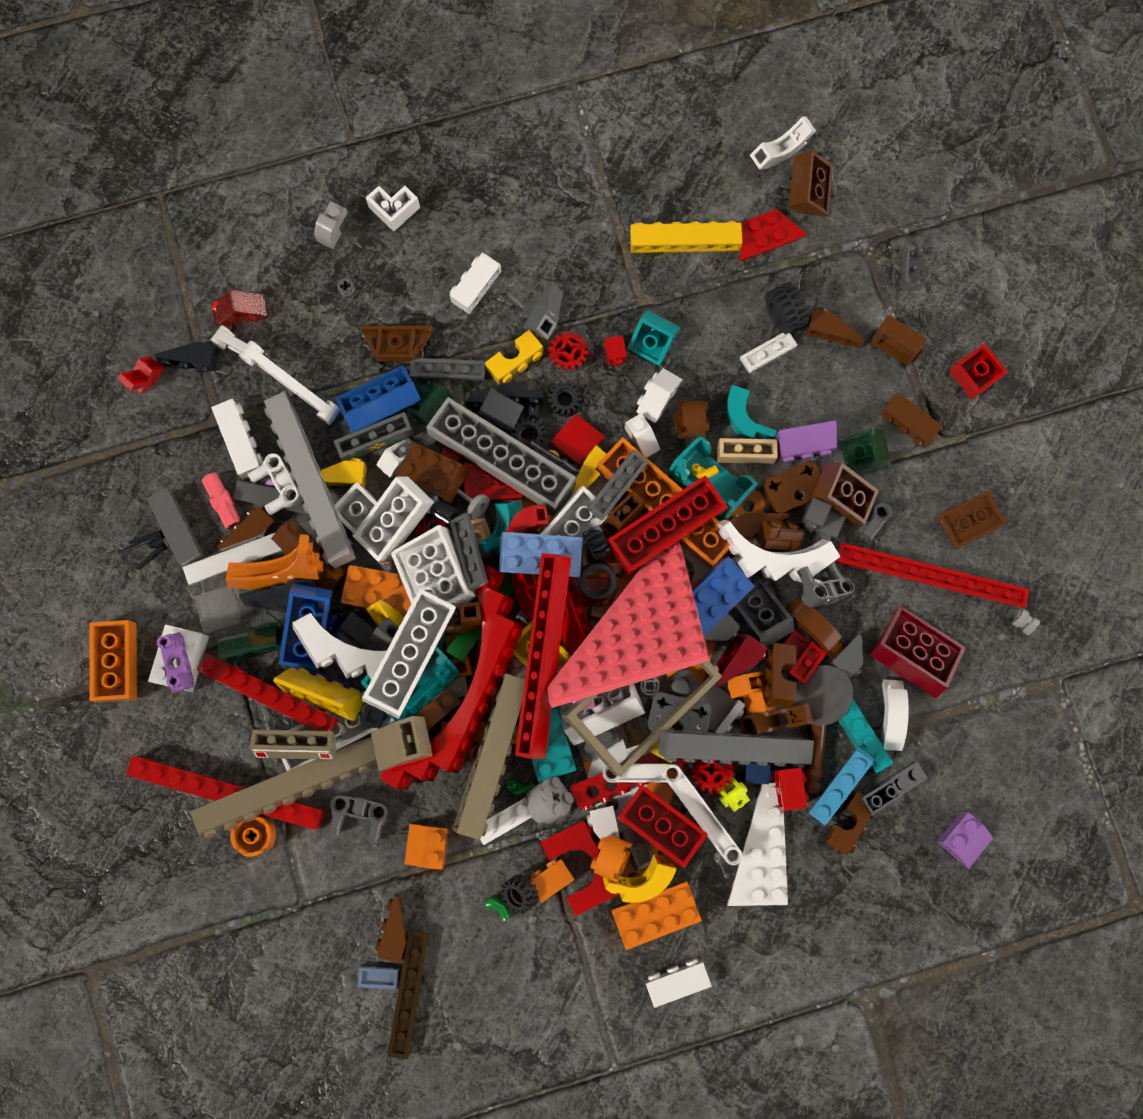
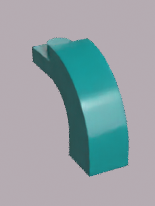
[726,385,777,439]
[477,500,523,554]

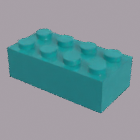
[519,706,577,782]

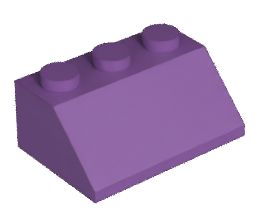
[775,420,837,463]

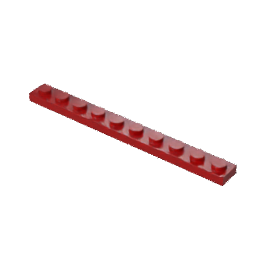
[835,542,1029,609]

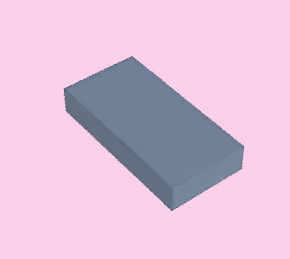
[357,966,400,990]

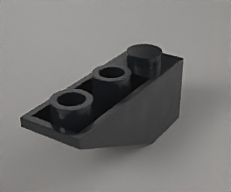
[154,342,219,373]

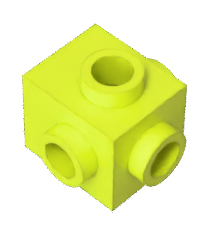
[719,777,750,812]

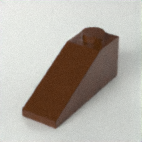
[806,308,864,349]
[728,513,790,540]

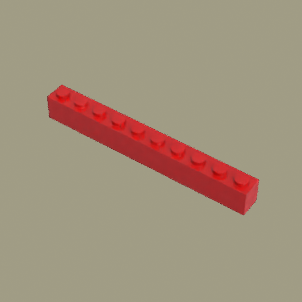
[515,553,572,759]
[126,756,326,830]

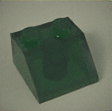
[402,379,454,425]
[840,428,892,474]

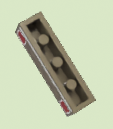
[249,730,337,760]

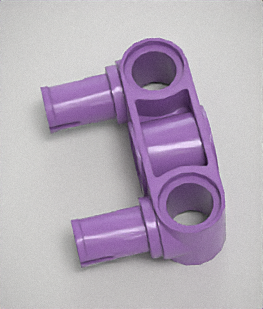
[157,632,194,693]

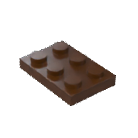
[937,490,1007,550]

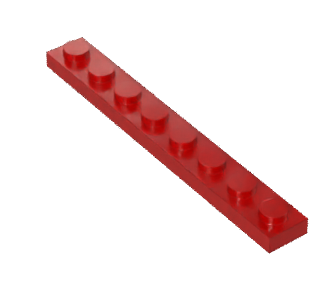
[197,654,338,731]

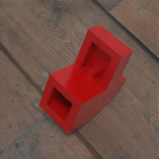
[118,356,164,394]

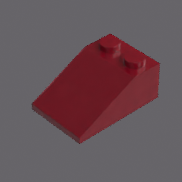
[705,632,768,686]

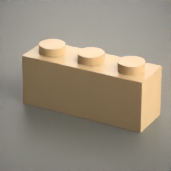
[717,438,777,464]

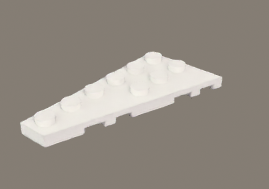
[727,783,788,906]

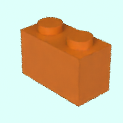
[529,858,575,903]

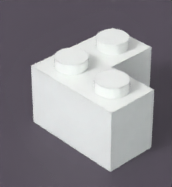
[366,186,420,231]
[636,368,683,423]

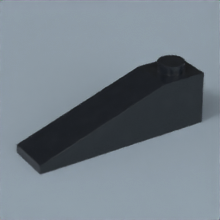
[239,578,318,613]

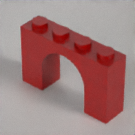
[541,820,619,916]

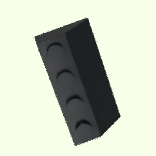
[333,612,383,674]

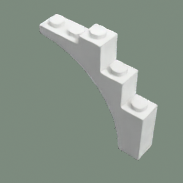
[717,520,840,582]
[293,613,387,680]

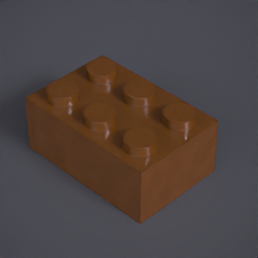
[396,442,469,505]
[812,463,879,524]

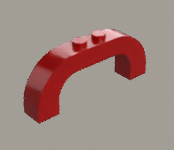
[507,505,570,621]

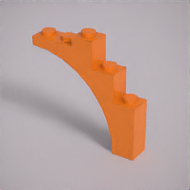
[225,534,324,590]

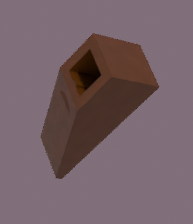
[217,506,278,552]
[375,895,408,964]

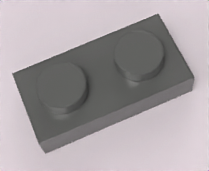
[577,728,620,761]

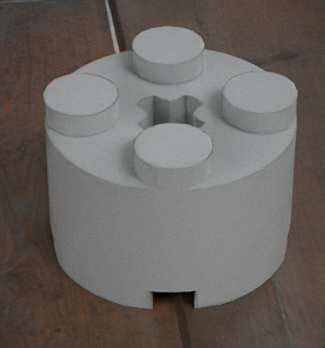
[526,777,574,825]

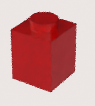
[604,335,627,367]

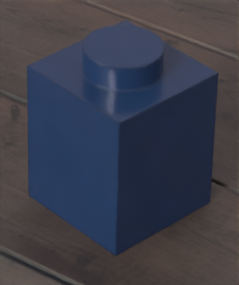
[743,762,773,785]

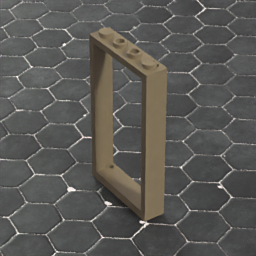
[562,661,722,777]

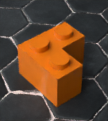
[727,671,777,716]

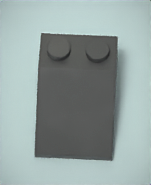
[734,579,794,647]

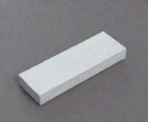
[740,333,798,374]

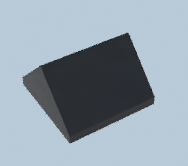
[476,388,524,435]

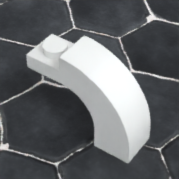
[750,116,816,170]
[880,679,909,751]

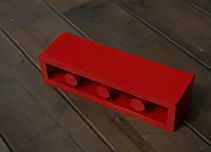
[562,577,592,656]

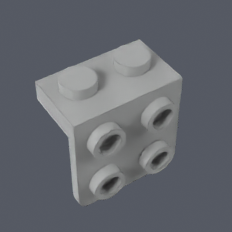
[696,685,745,733]

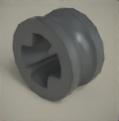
[337,278,355,297]

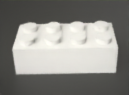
[353,477,434,562]

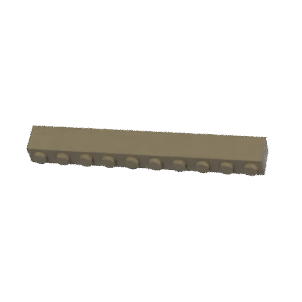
[190,736,377,839]

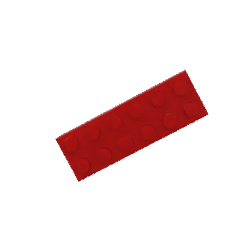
[607,475,728,575]

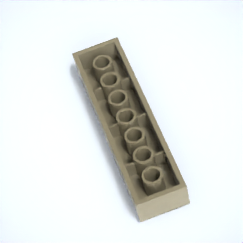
[452,674,525,840]

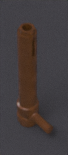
[804,725,827,795]

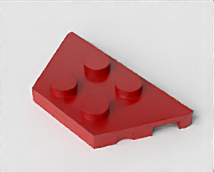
[739,209,806,262]

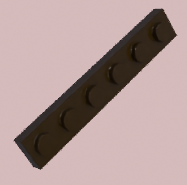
[387,930,429,1059]

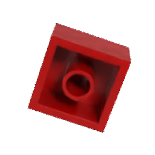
[949,343,1008,400]

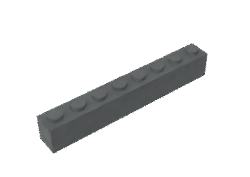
[658,730,814,767]

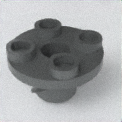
[660,669,699,699]

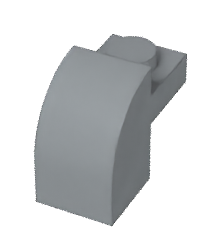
[314,201,348,249]

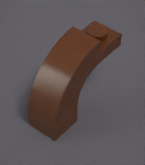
[785,597,846,660]
[415,687,461,732]
[739,704,813,735]

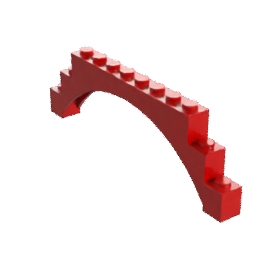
[379,564,524,791]

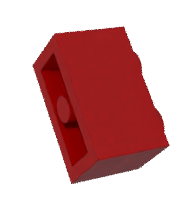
[773,767,809,811]

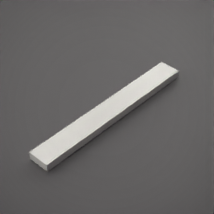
[183,520,318,586]

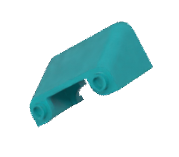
[666,436,758,522]
[361,646,459,721]

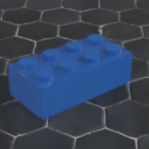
[335,365,421,433]
[692,557,754,636]
[279,584,333,671]

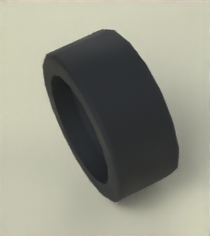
[579,561,617,600]

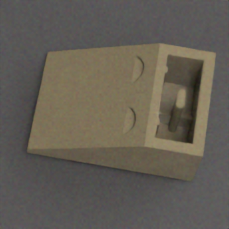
[371,716,433,771]

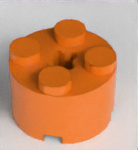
[230,815,276,857]
[591,835,632,883]

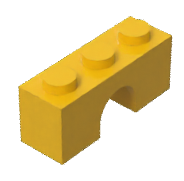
[485,330,543,384]

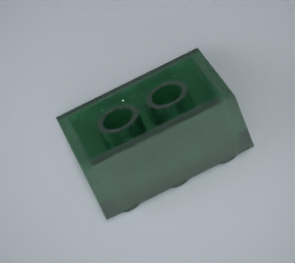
[217,622,283,663]

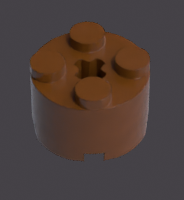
[675,400,709,439]

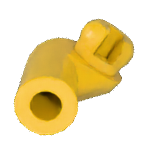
[690,463,719,479]

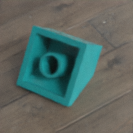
[627,310,680,366]

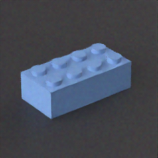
[499,532,582,577]

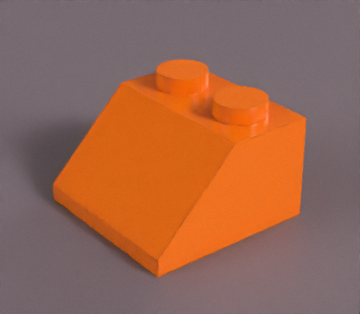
[404,824,449,870]

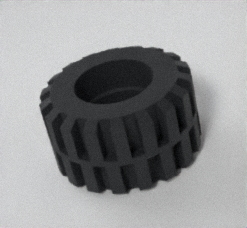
[765,282,809,334]

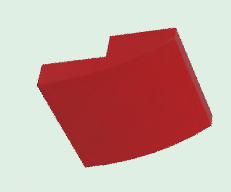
[550,414,605,466]
[782,630,827,684]

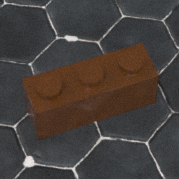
[880,392,943,448]

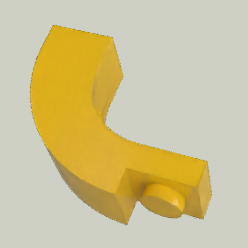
[603,854,676,903]

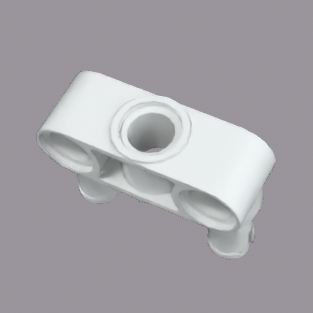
[247,453,303,515]

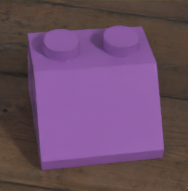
[937,812,993,869]

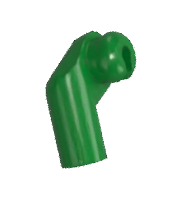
[507,780,535,797]
[485,896,511,921]

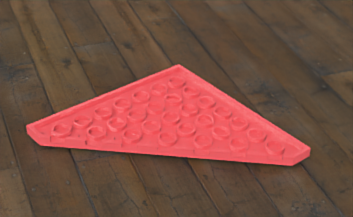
[547,541,710,708]

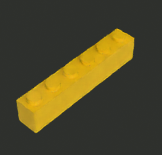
[630,221,742,253]

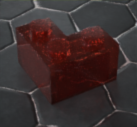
[212,289,267,327]

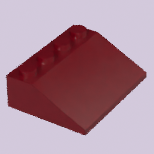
[870,605,966,699]

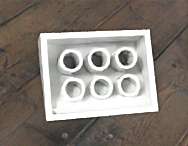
[390,525,478,608]

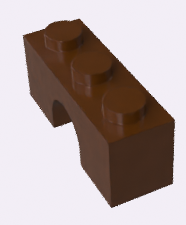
[764,643,796,708]
[823,791,876,856]

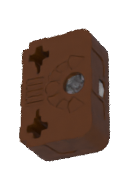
[761,460,821,513]

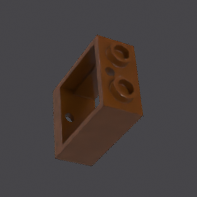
[870,315,927,366]

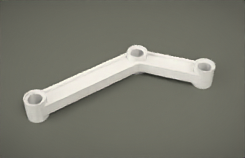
[210,325,341,425]
[602,763,743,865]

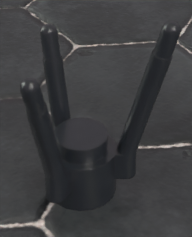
[118,531,165,570]

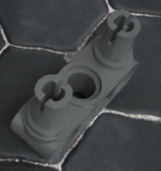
[797,562,855,607]
[329,795,390,843]

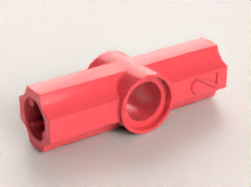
[202,472,242,530]

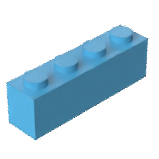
[809,747,874,826]

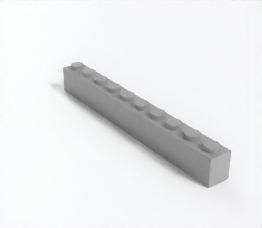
[264,391,356,568]

